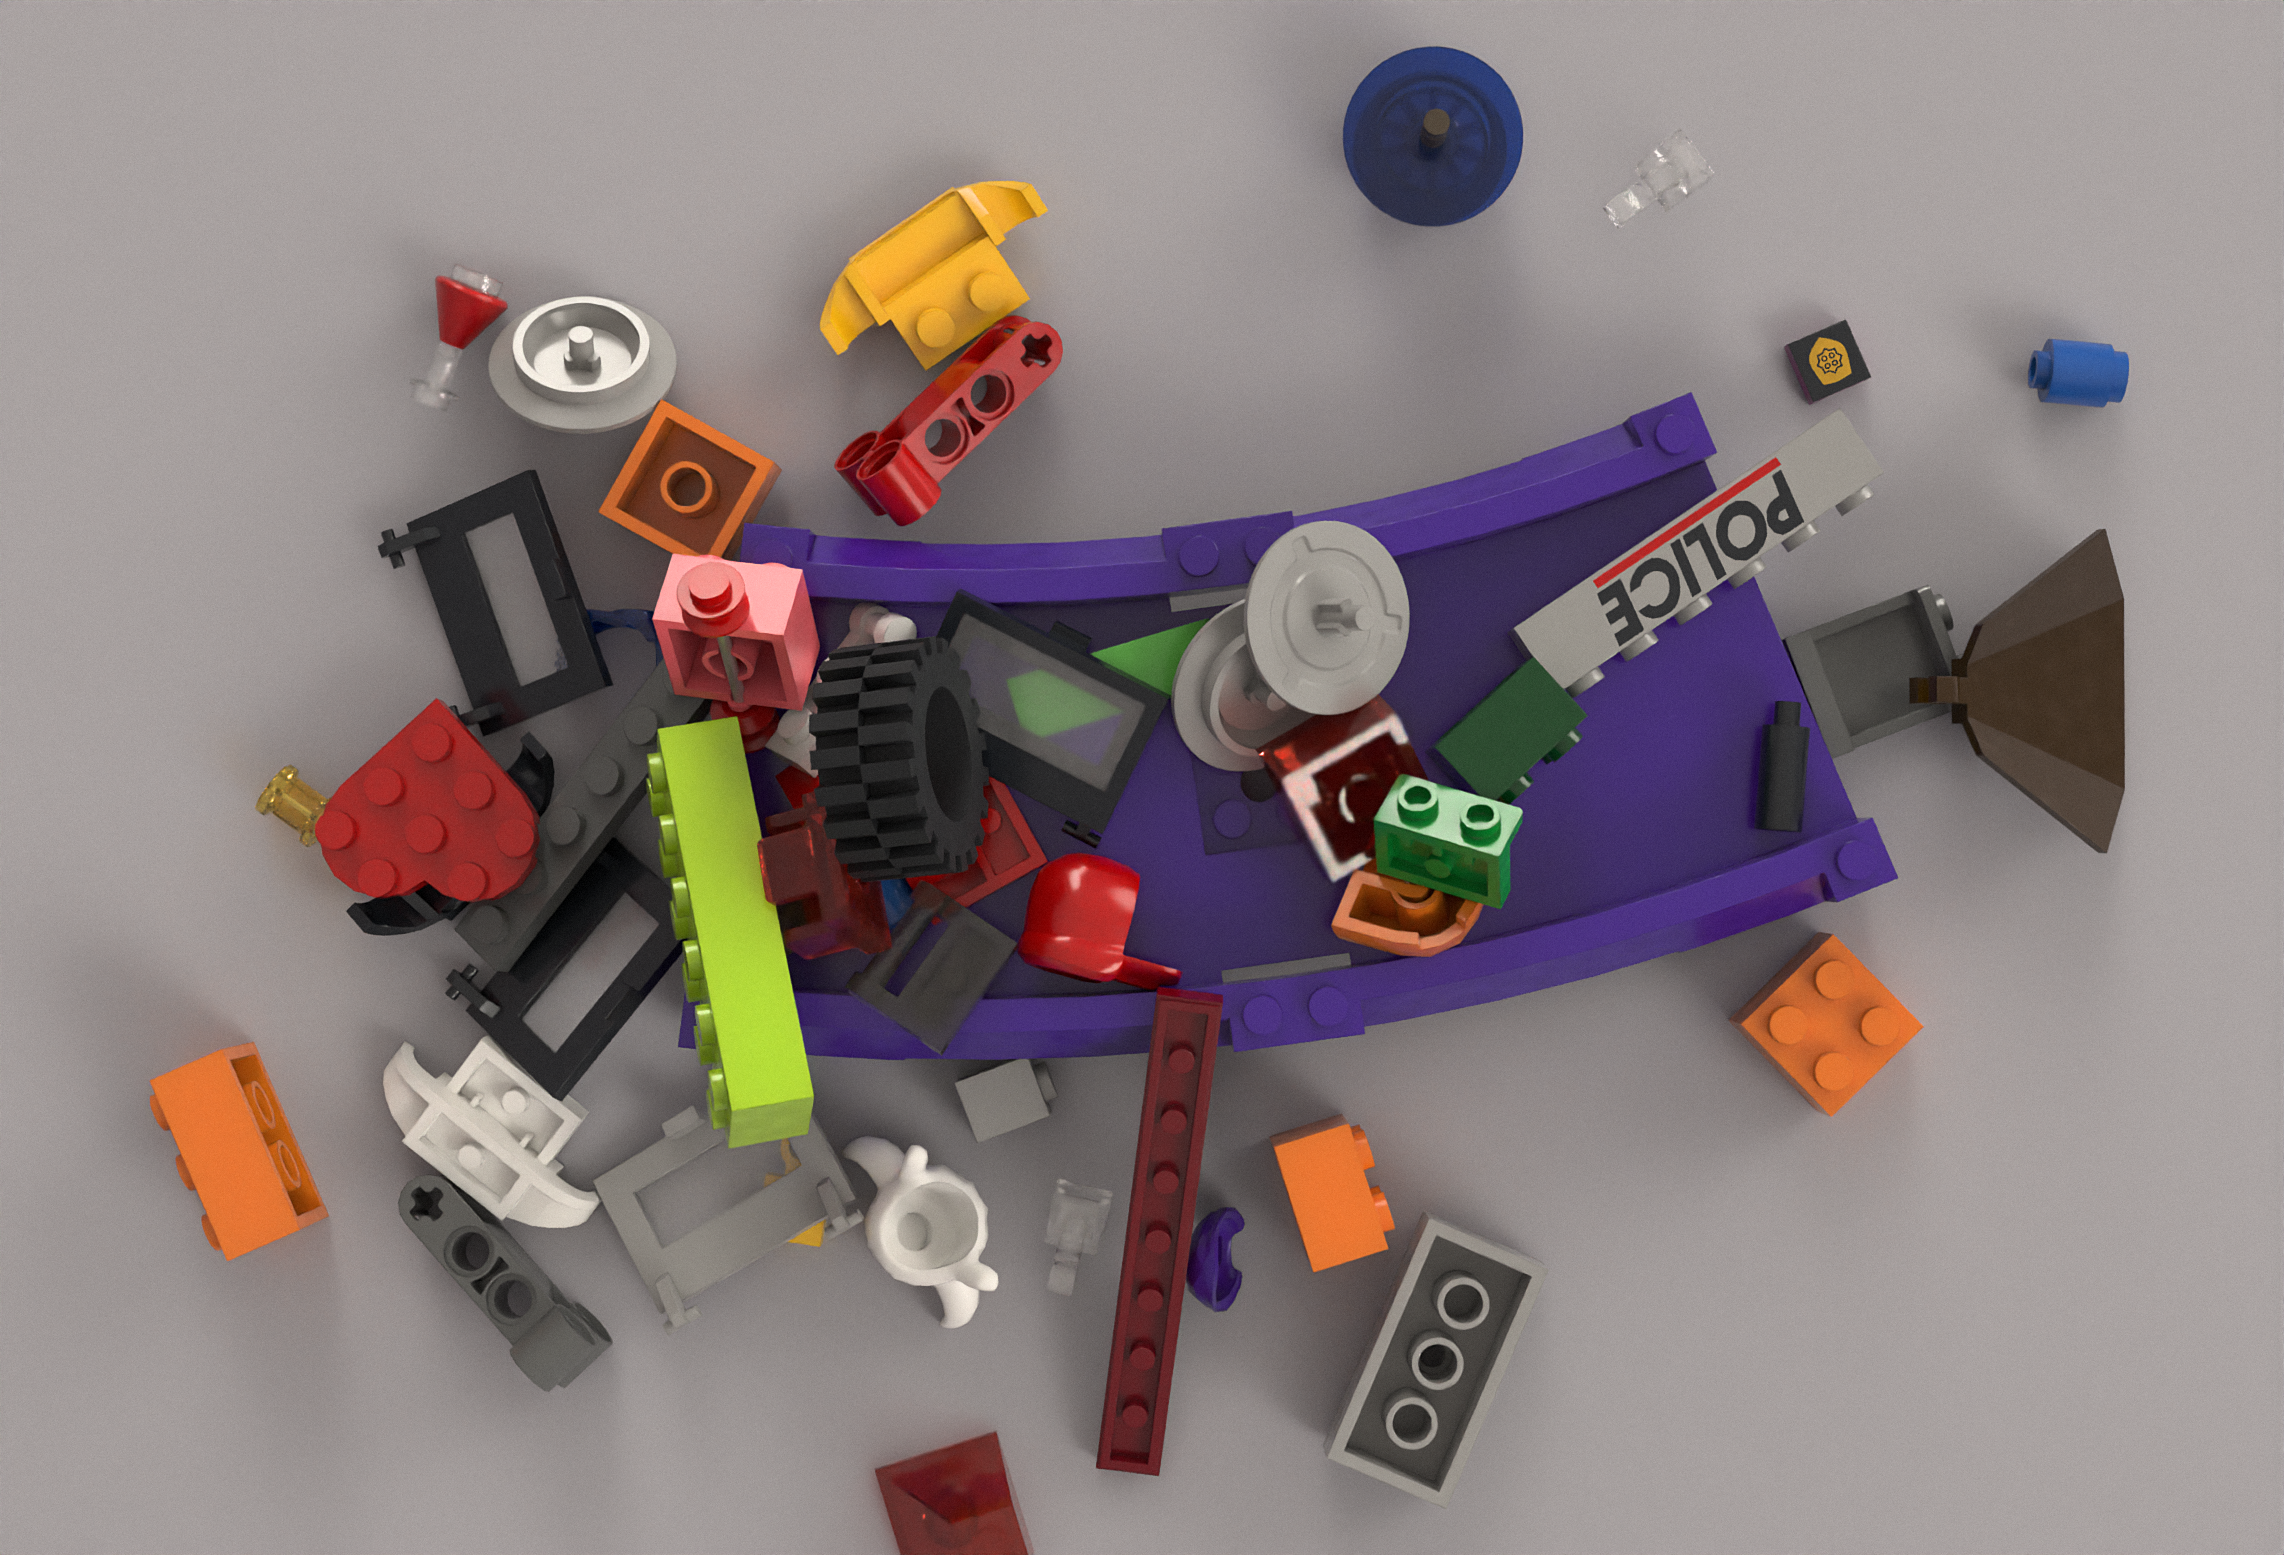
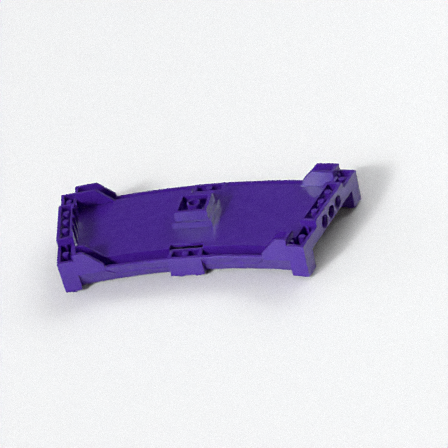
[678,392,1898,1060]

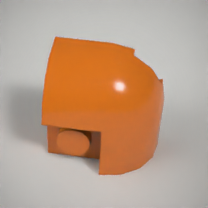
[1331,842,1484,957]

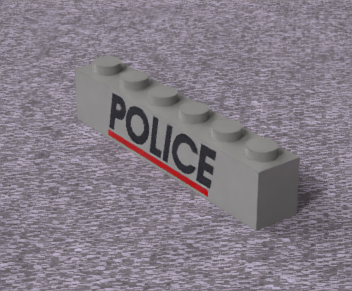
[1507,408,1884,699]

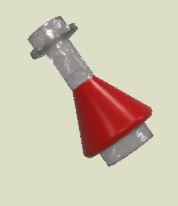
[409,264,508,411]

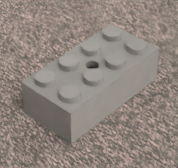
[1323,1210,1549,1509]

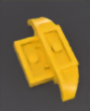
[820,181,1048,371]

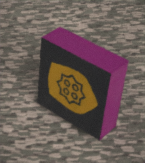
[1784,319,1871,405]

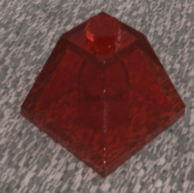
[875,1430,1034,1555]

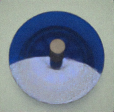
[1343,46,1523,227]

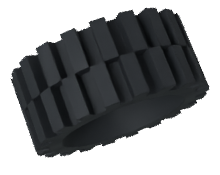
[809,636,989,882]

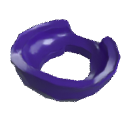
[1186,1207,1245,1312]

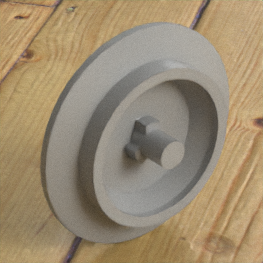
[488,296,677,434]
[1244,521,1410,715]
[1171,599,1329,772]

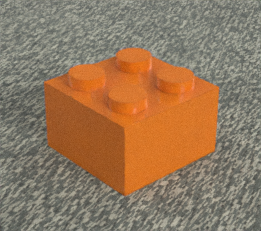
[598,399,782,561]
[1728,932,1924,1117]
[1269,1113,1395,1273]

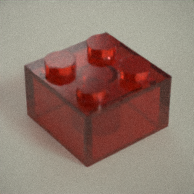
[1255,694,1429,882]

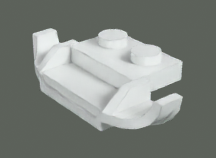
[383,1034,602,1228]

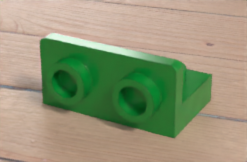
[1374,774,1523,909]

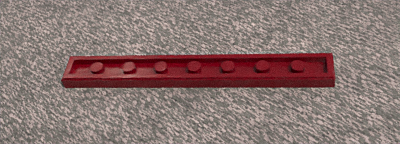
[1096,987,1223,1476]

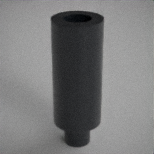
[1754,701,1810,832]

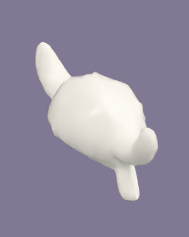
[842,1136,999,1328]

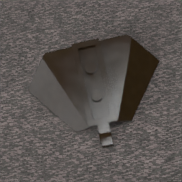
[1909,529,2125,853]

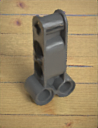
[398,1175,613,1392]

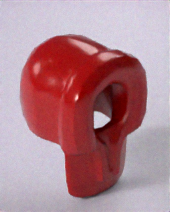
[1017,852,1183,990]

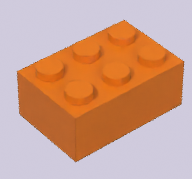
[149,1042,329,1261]

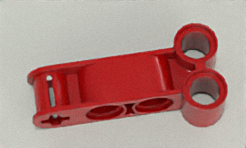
[834,315,1063,526]

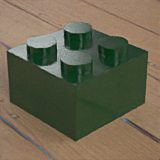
[1425,656,1588,805]

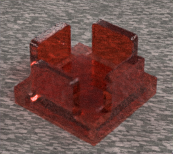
[757,791,892,959]

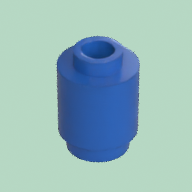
[2028,338,2129,408]

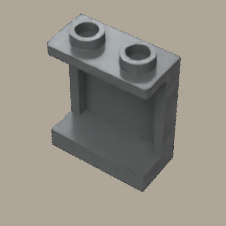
[1782,585,1963,759]

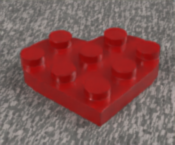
[315,698,540,902]

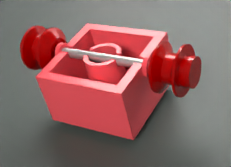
[652,554,820,754]

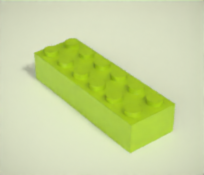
[646,716,814,1149]

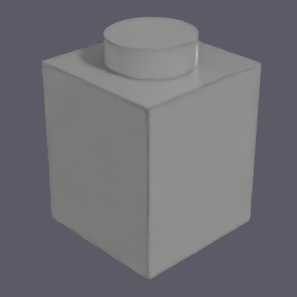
[955,1059,1058,1143]

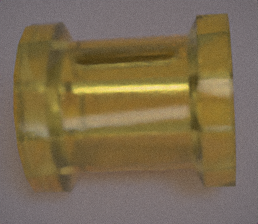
[255,764,332,847]

